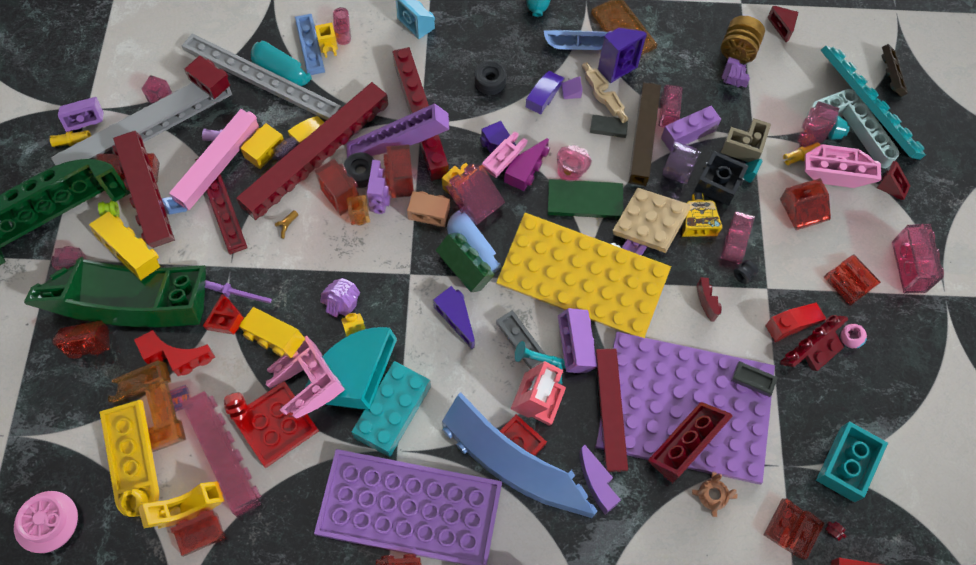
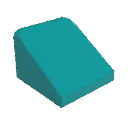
[743,159,763,183]

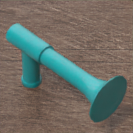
[515,341,566,385]

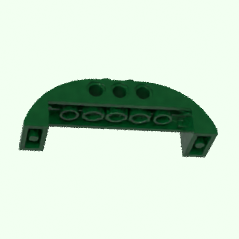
[0,159,131,265]

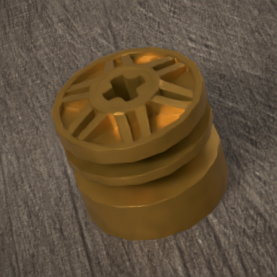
[721,16,765,63]

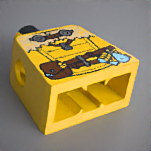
[682,193,722,237]

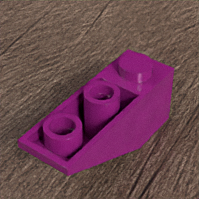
[504,138,550,191]

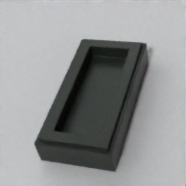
[590,115,628,138]
[731,361,778,397]

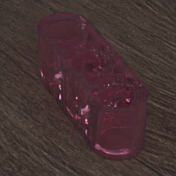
[721,211,755,264]

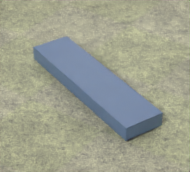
[295,14,325,75]

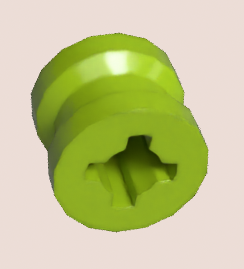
[98,200,120,217]

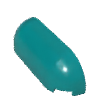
[251,40,312,86]

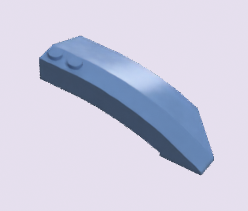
[442,392,597,518]

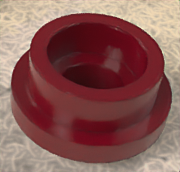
[825,521,847,541]

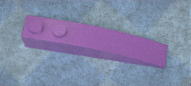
[347,103,449,158]

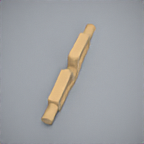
[582,62,628,123]

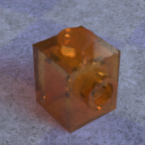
[347,195,370,226]

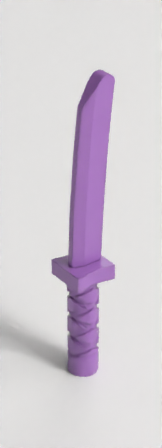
[205,280,272,303]

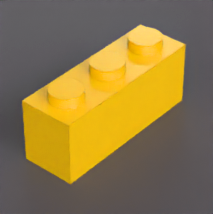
[239,307,305,358]

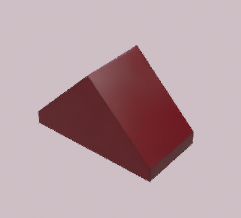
[767,5,799,42]
[877,161,911,200]

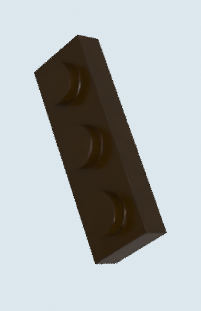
[881,44,908,97]

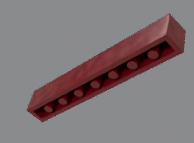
[392,47,449,181]

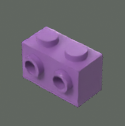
[58,97,104,132]

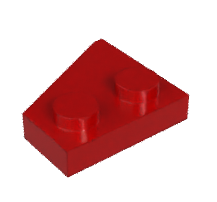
[203,294,244,335]

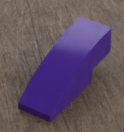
[525,71,565,114]

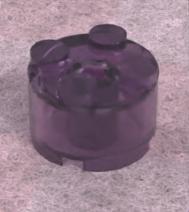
[662,141,700,184]

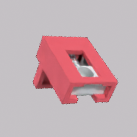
[511,361,566,425]

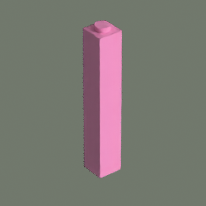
[169,109,259,210]

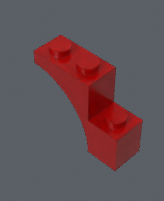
[134,330,216,377]

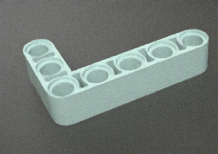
[807,89,899,168]

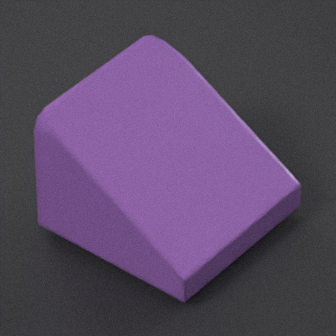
[561,77,582,99]

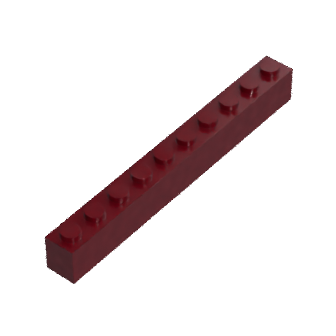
[236,82,388,220]

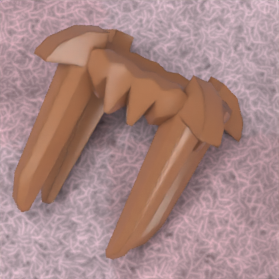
[692,471,737,517]

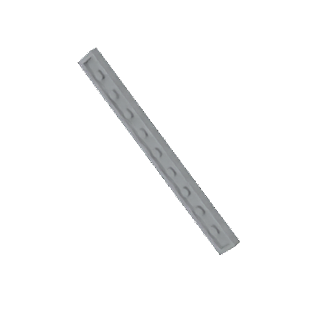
[182,33,341,120]

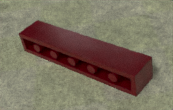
[113,131,175,248]

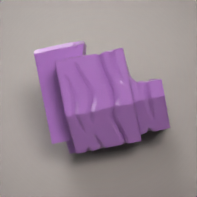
[722,57,750,87]
[320,278,360,317]

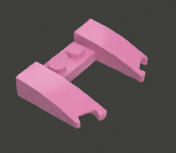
[266,336,345,419]

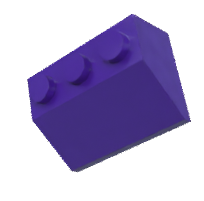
[598,28,647,84]

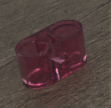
[333,7,351,45]

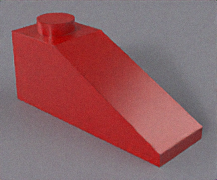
[765,303,826,342]

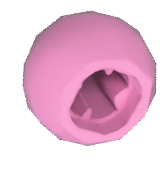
[840,324,867,349]

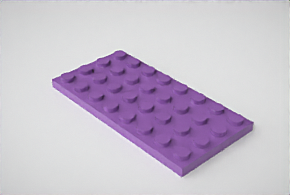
[314,449,502,565]

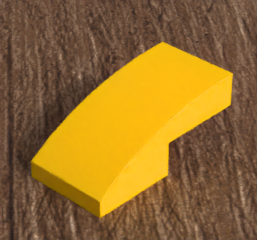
[288,116,324,144]

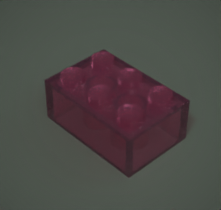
[892,224,944,294]

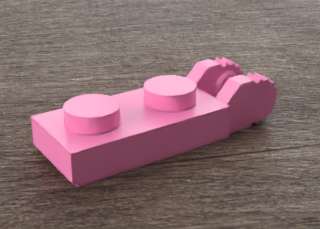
[481,132,528,178]

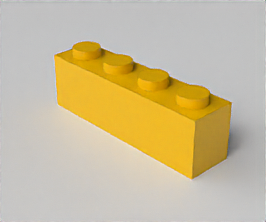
[89,211,160,281]

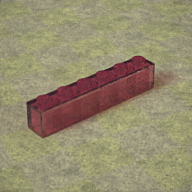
[182,391,262,518]

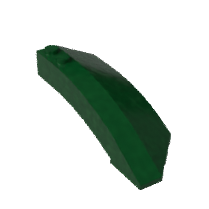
[24,256,206,327]

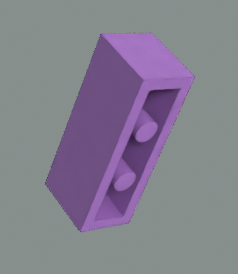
[661,106,721,152]
[558,308,597,373]

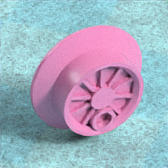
[14,491,78,553]

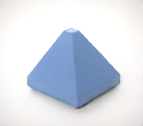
[162,197,187,215]

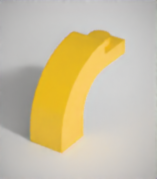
[138,481,224,529]

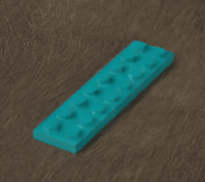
[820,45,926,160]

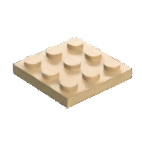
[613,188,690,253]

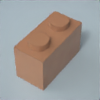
[407,191,450,227]

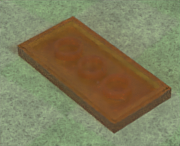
[591,0,657,55]

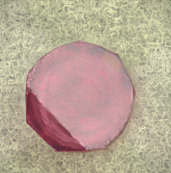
[556,145,592,180]

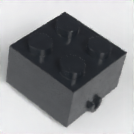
[695,151,748,206]

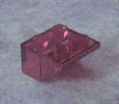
[797,101,840,147]

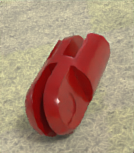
[224,392,247,420]

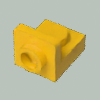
[341,313,365,337]

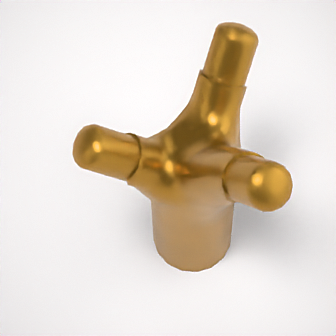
[275,210,299,239]

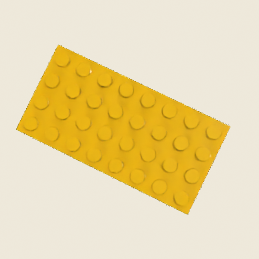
[496,213,671,338]

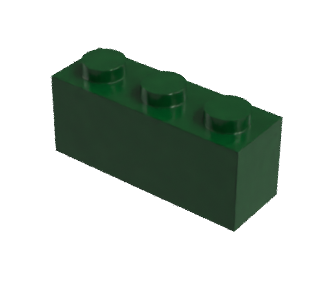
[436,233,495,293]

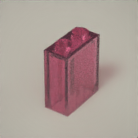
[445,164,505,225]

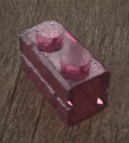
[658,85,683,127]

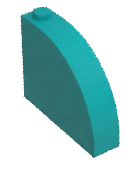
[305,327,397,410]

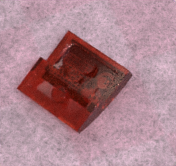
[824,254,881,306]
[763,498,825,560]

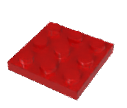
[233,381,319,468]

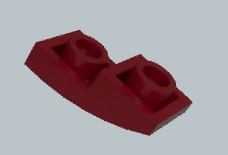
[697,277,722,322]

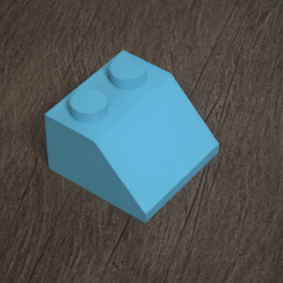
[395,0,435,39]

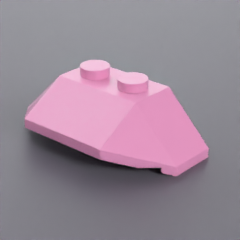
[805,144,881,188]

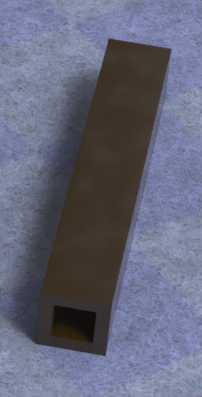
[628,82,661,186]

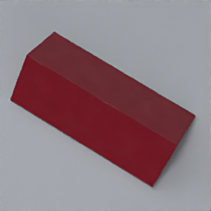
[648,402,733,484]

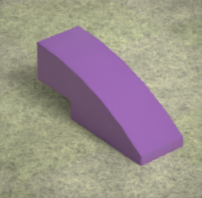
[579,445,621,515]

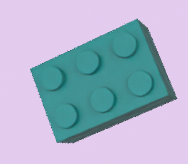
[816,421,888,502]

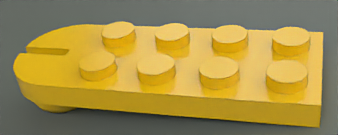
[100,400,159,517]

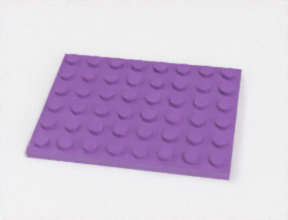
[595,332,775,485]

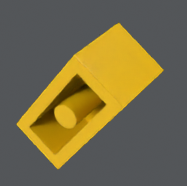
[241,123,285,169]

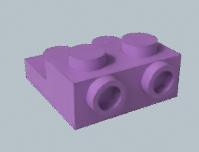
[367,160,390,214]

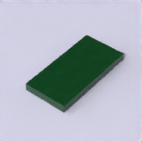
[547,179,623,219]

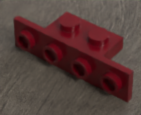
[780,315,848,371]

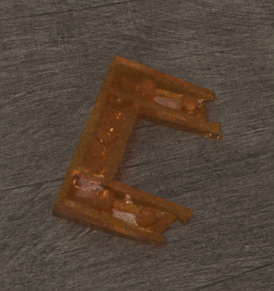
[108,360,186,452]

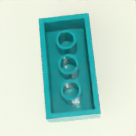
[352,361,431,458]

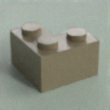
[721,118,771,162]

